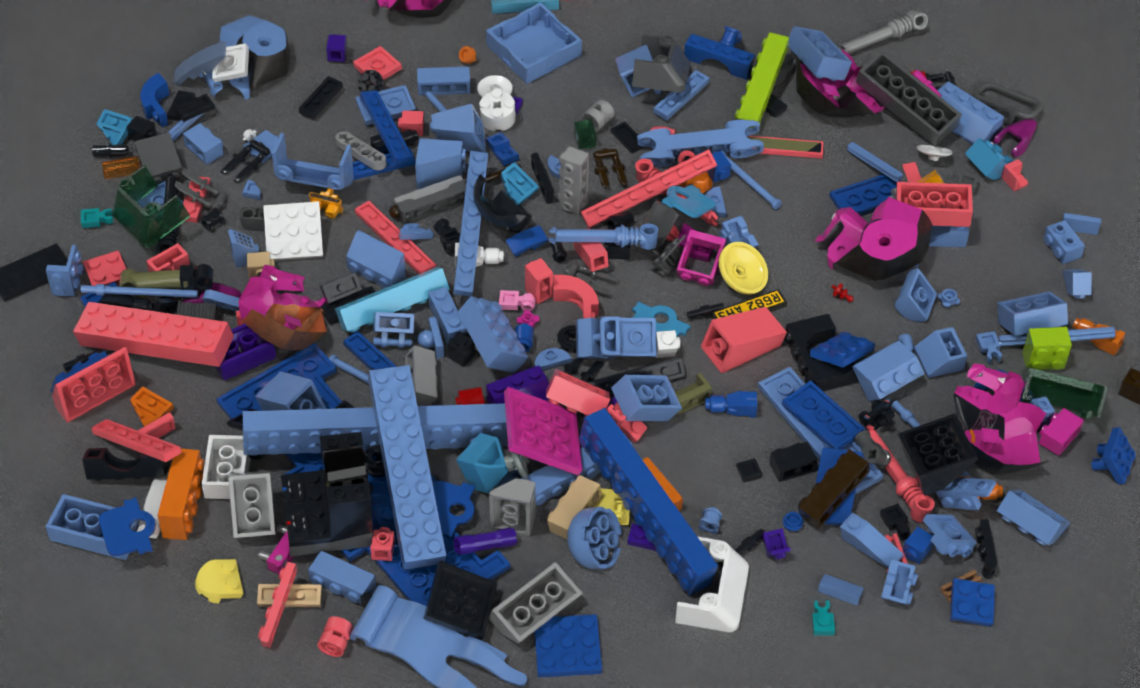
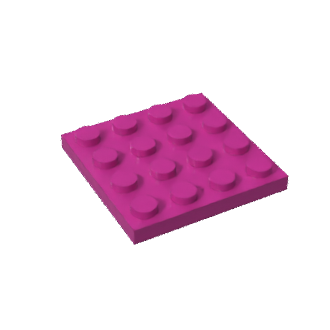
[504,387,582,475]

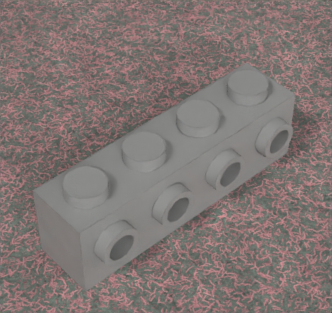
[559,146,589,215]

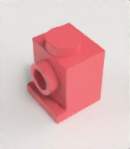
[370,527,395,561]

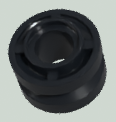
[364,445,386,477]

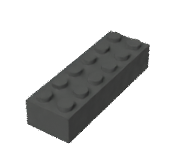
[856,51,962,147]

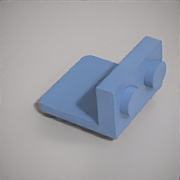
[46,245,84,297]

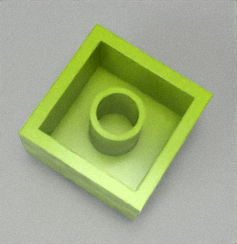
[1022,327,1072,371]

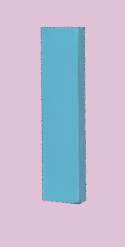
[491,0,559,14]

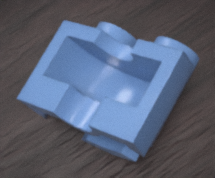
[719,216,759,248]
[881,559,918,605]

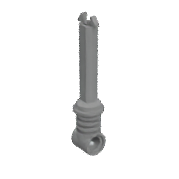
[838,10,928,54]

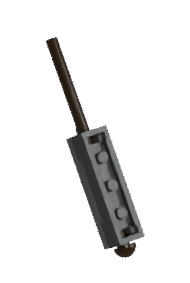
[389,164,521,225]

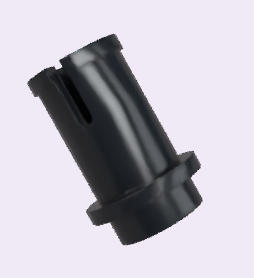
[550,242,567,263]

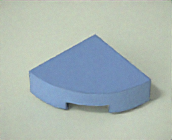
[242,180,261,200]

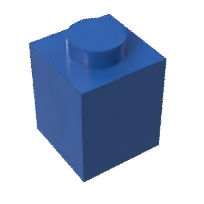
[708,151,731,182]
[903,527,933,564]

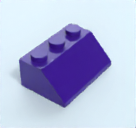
[215,324,277,381]
[486,365,551,404]

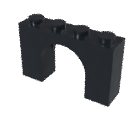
[784,313,857,391]

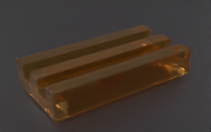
[102,156,140,179]

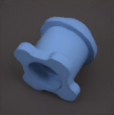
[698,507,722,534]

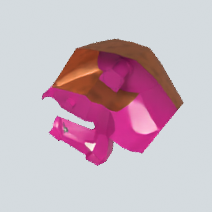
[238,265,327,350]

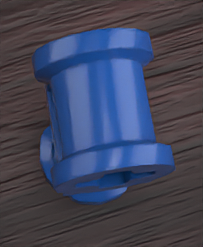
[719,26,742,47]

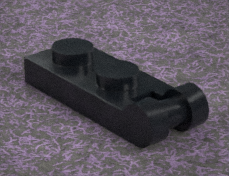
[975,519,997,579]

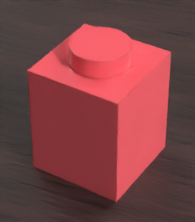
[398,111,424,136]

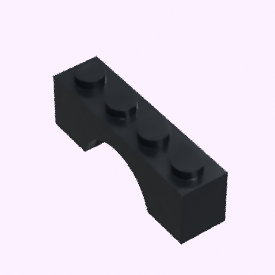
[82,448,170,481]

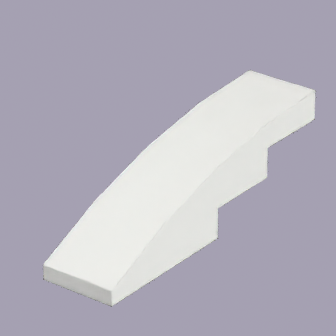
[137,472,169,539]

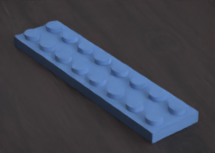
[758,367,884,494]

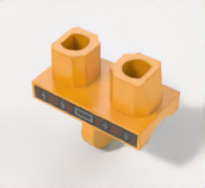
[309,188,344,219]

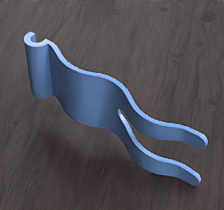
[349,585,527,688]

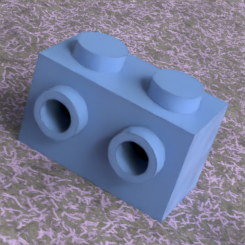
[1043,220,1085,264]

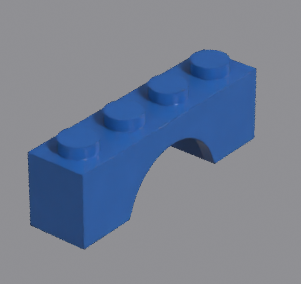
[684,33,755,80]

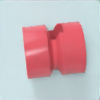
[317,616,353,657]

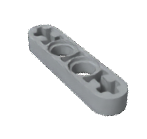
[335,132,387,170]

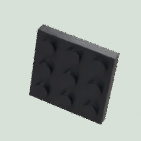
[423,561,498,640]

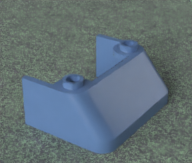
[272,133,354,190]

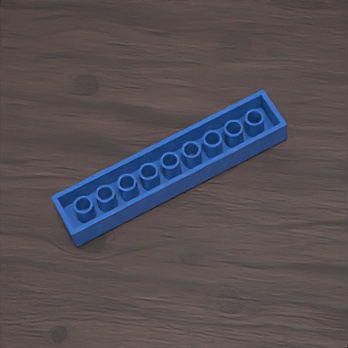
[579,408,718,596]

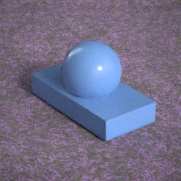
[418,317,444,359]

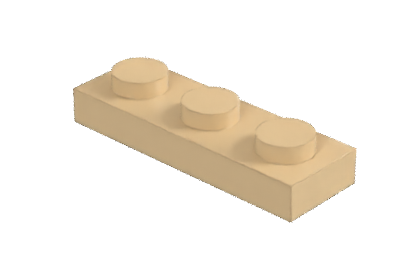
[257,584,322,607]

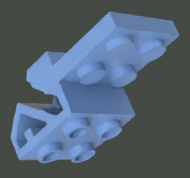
[576,317,657,359]

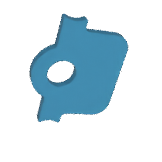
[662,184,716,218]
[632,302,691,337]

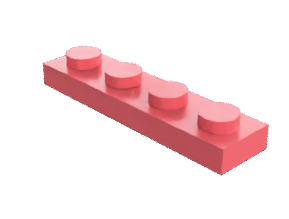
[258,562,297,648]

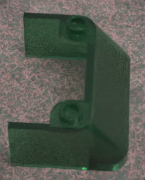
[113,165,191,247]
[1020,366,1108,419]

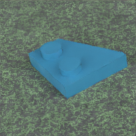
[96,109,133,145]
[500,162,539,204]

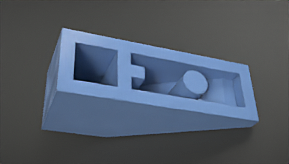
[840,512,904,569]

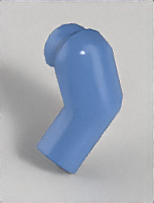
[898,333,914,352]

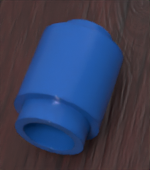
[515,323,534,352]

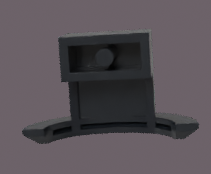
[473,174,532,233]

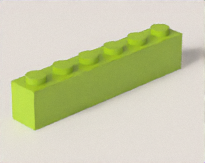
[735,32,789,128]

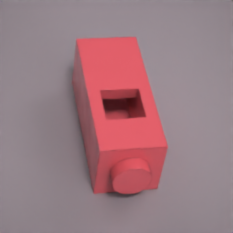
[573,228,609,272]

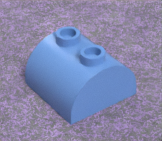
[895,268,937,322]

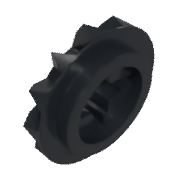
[358,70,383,92]
[557,325,576,351]

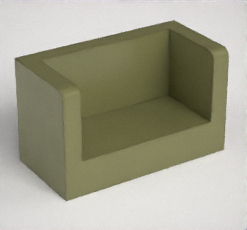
[674,373,712,415]

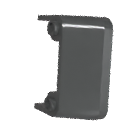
[632,34,691,92]

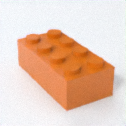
[157,448,204,540]

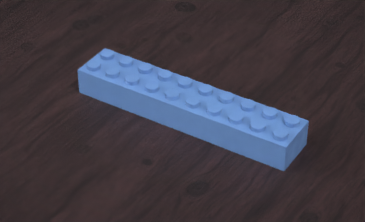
[368,365,446,570]

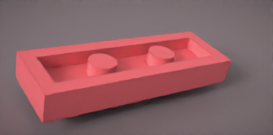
[179,176,211,223]

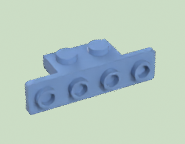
[919,477,996,510]

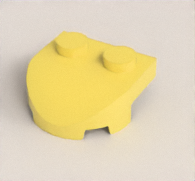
[195,559,243,603]

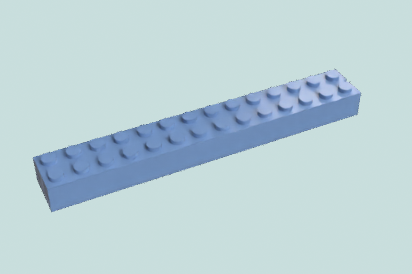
[243,403,508,456]

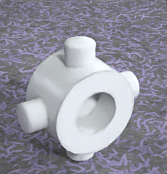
[243,129,257,142]

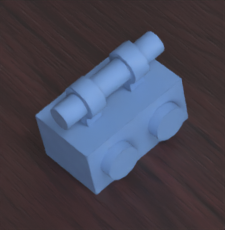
[373,312,414,349]

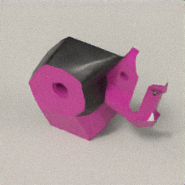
[796,50,884,117]
[815,197,932,281]

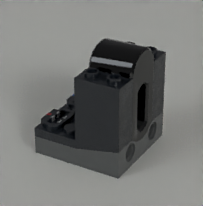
[281,432,373,557]

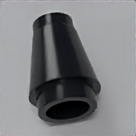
[606,212,634,230]

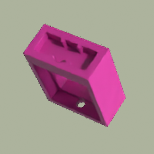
[677,229,727,286]

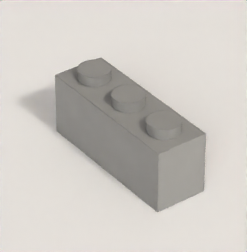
[405,345,438,406]

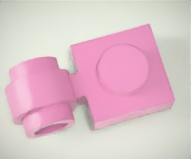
[499,290,536,311]

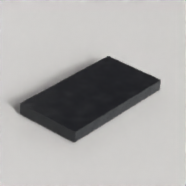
[0,243,68,302]

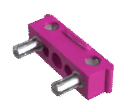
[258,524,294,576]

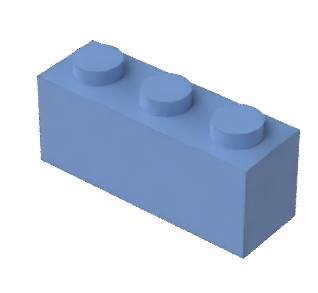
[417,67,470,95]
[428,287,467,344]
[308,551,376,604]

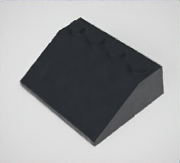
[898,414,978,496]

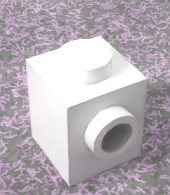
[656,330,680,358]

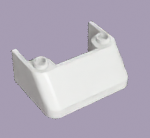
[675,536,749,632]

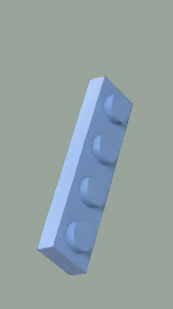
[653,70,710,120]

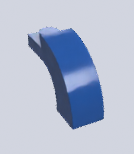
[140,73,169,127]

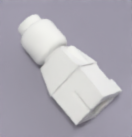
[455,243,503,268]

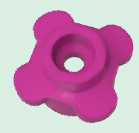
[517,310,539,328]

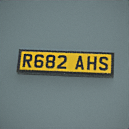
[711,289,787,319]

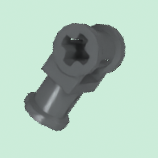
[854,430,891,467]

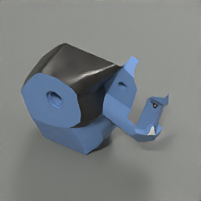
[199,15,290,100]

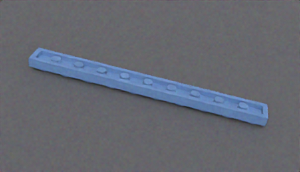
[453,150,488,297]

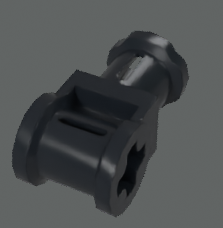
[434,219,460,254]

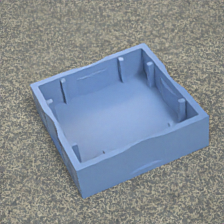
[486,2,582,84]

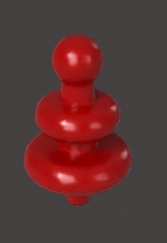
[831,283,854,302]

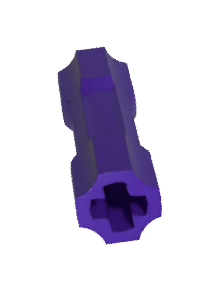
[453,527,517,555]

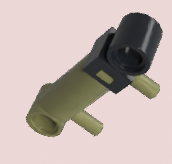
[119,264,214,299]

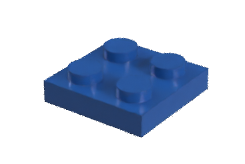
[950,578,995,627]

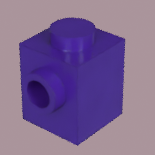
[326,34,347,62]

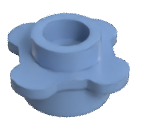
[938,289,960,308]

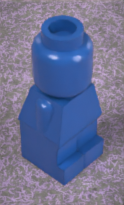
[705,391,757,418]

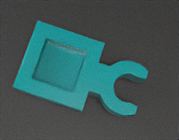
[80,208,113,228]
[812,600,835,635]

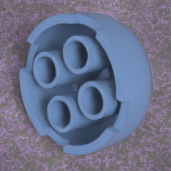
[567,506,622,569]

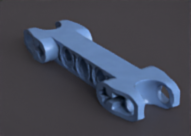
[637,119,764,167]

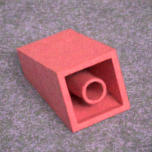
[701,307,787,373]

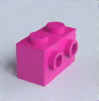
[1039,408,1084,456]

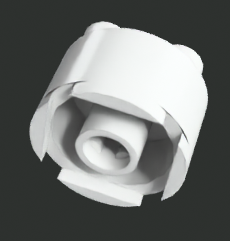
[479,89,516,131]

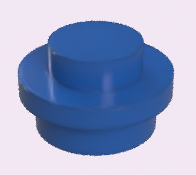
[782,512,803,531]

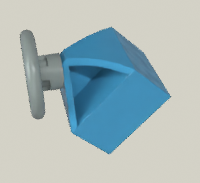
[456,433,528,493]

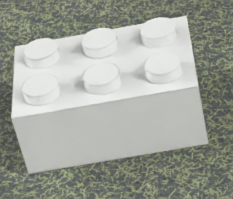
[202,435,251,499]

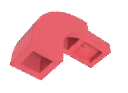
[553,275,599,318]

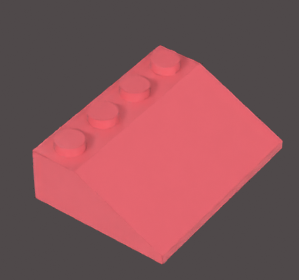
[52,347,136,423]

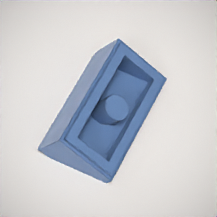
[818,574,864,606]

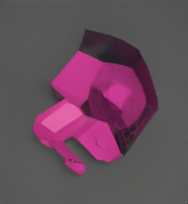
[954,364,1050,475]

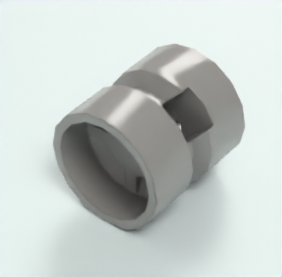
[581,99,614,132]

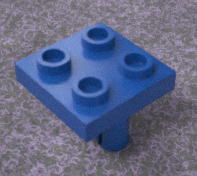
[1091,427,1136,484]

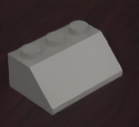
[489,478,536,537]

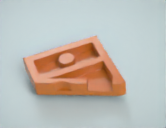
[130,386,174,427]

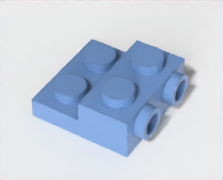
[923,514,977,557]

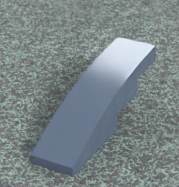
[174,41,226,85]

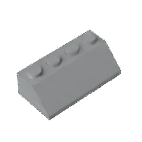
[489,562,583,643]

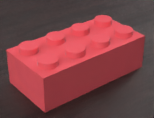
[895,182,973,227]

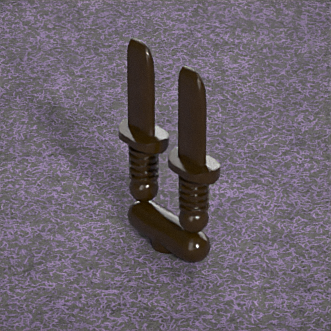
[593,148,627,187]

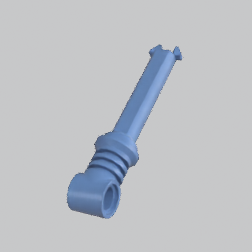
[549,223,659,250]

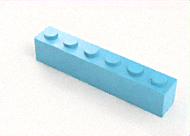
[335,267,450,333]

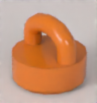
[459,46,477,64]

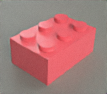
[546,369,610,417]

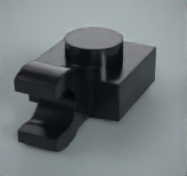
[880,503,910,541]

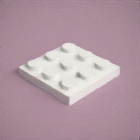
[263,202,323,261]

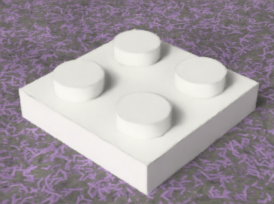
[212,43,249,82]

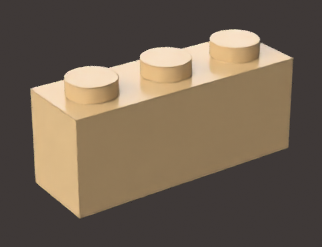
[547,475,602,539]

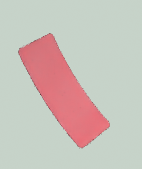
[902,162,922,182]

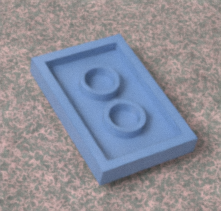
[355,85,416,126]

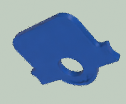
[433,481,475,539]
[99,497,156,556]

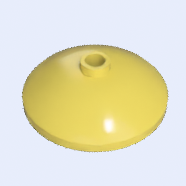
[719,242,768,295]

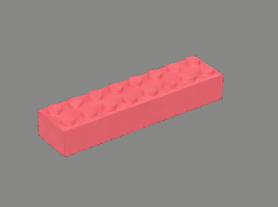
[73,302,234,367]

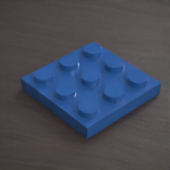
[534,614,602,678]

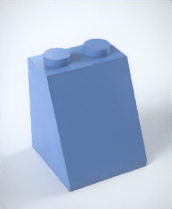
[615,44,653,97]
[430,103,486,153]
[415,138,467,190]
[255,371,327,411]

